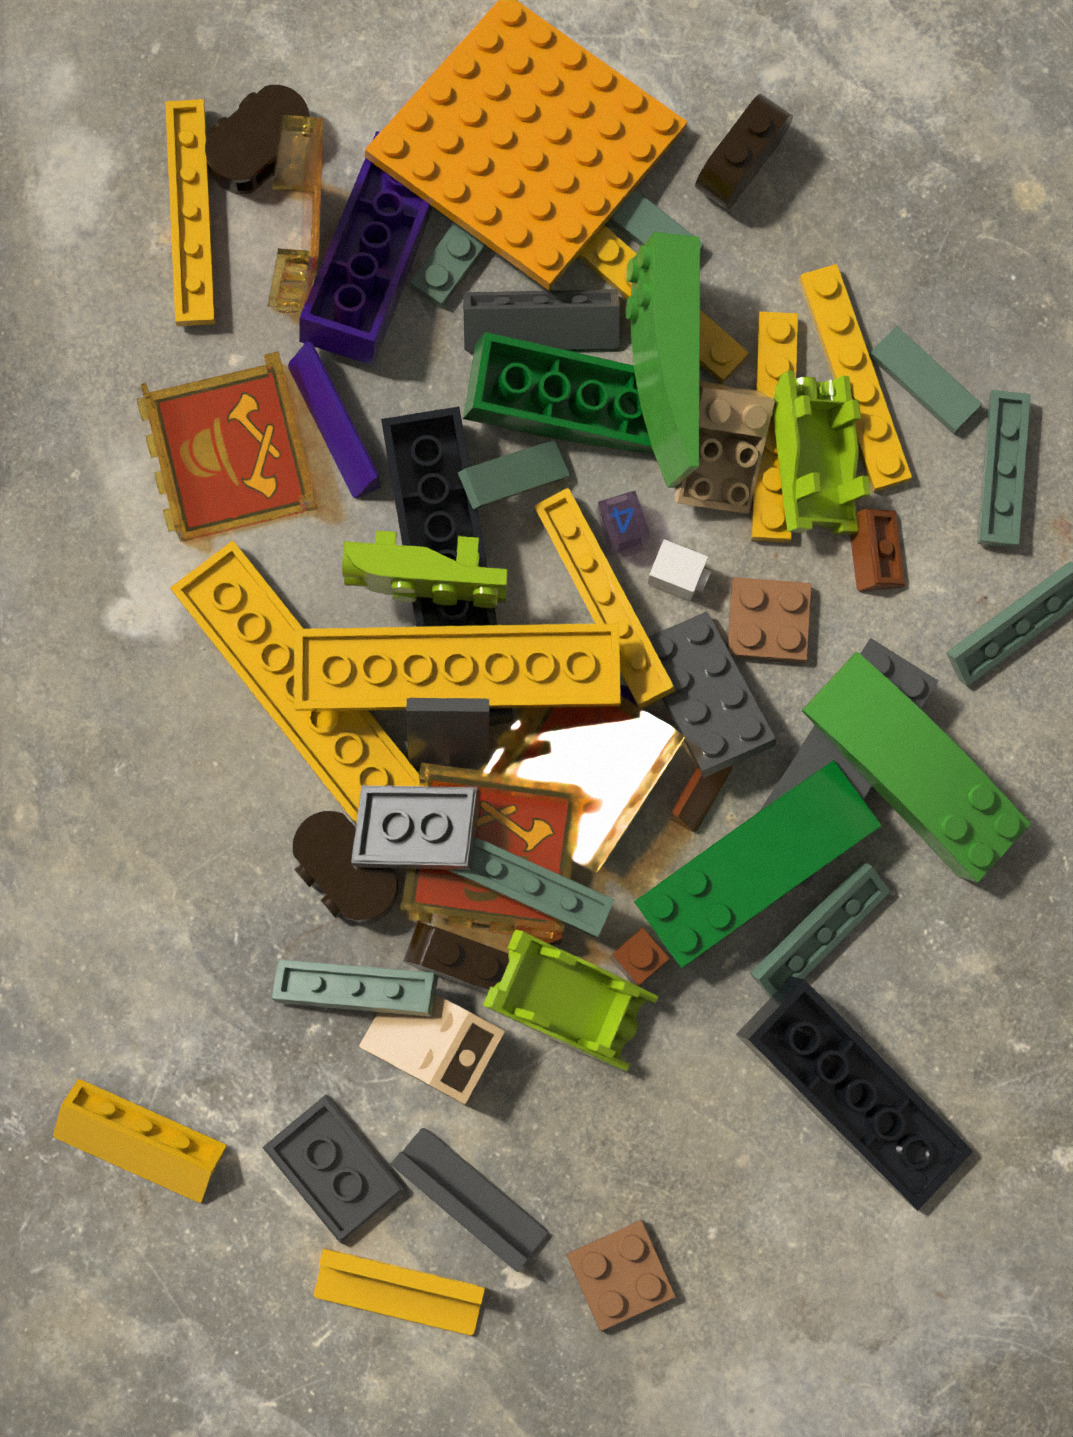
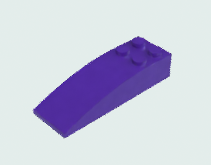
[299,131,433,366]

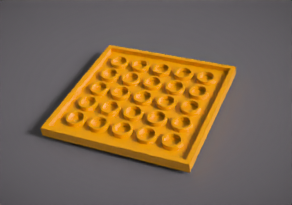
[365,0,688,290]

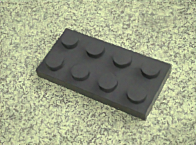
[648,611,776,778]

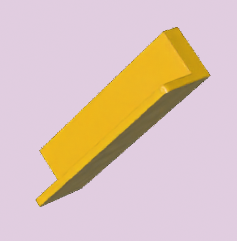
[53,1078,227,1203]
[314,1248,485,1336]

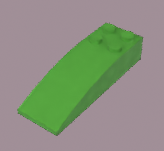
[626,232,700,488]
[801,652,1031,882]

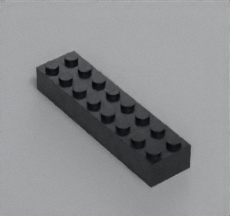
[381,406,513,726]

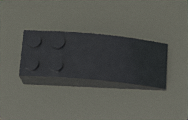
[736,976,973,1211]

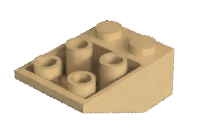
[675,381,775,514]
[359,994,505,1106]

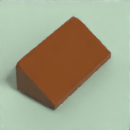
[850,509,906,591]
[669,765,733,832]

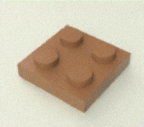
[727,577,811,663]
[566,1220,675,1331]

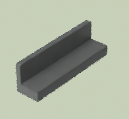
[463,289,620,352]
[390,1128,547,1272]

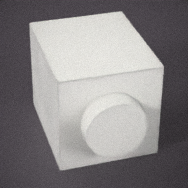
[647,539,711,601]

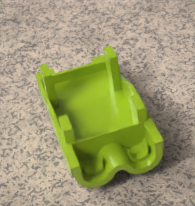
[773,370,871,535]
[342,530,507,608]
[483,929,658,1072]

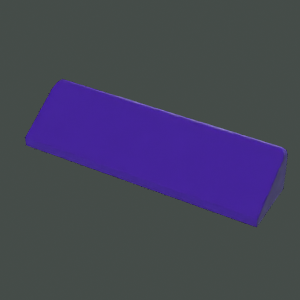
[288,341,380,499]

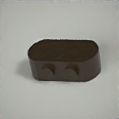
[205,85,312,194]
[695,93,793,209]
[293,811,398,924]
[403,923,509,994]

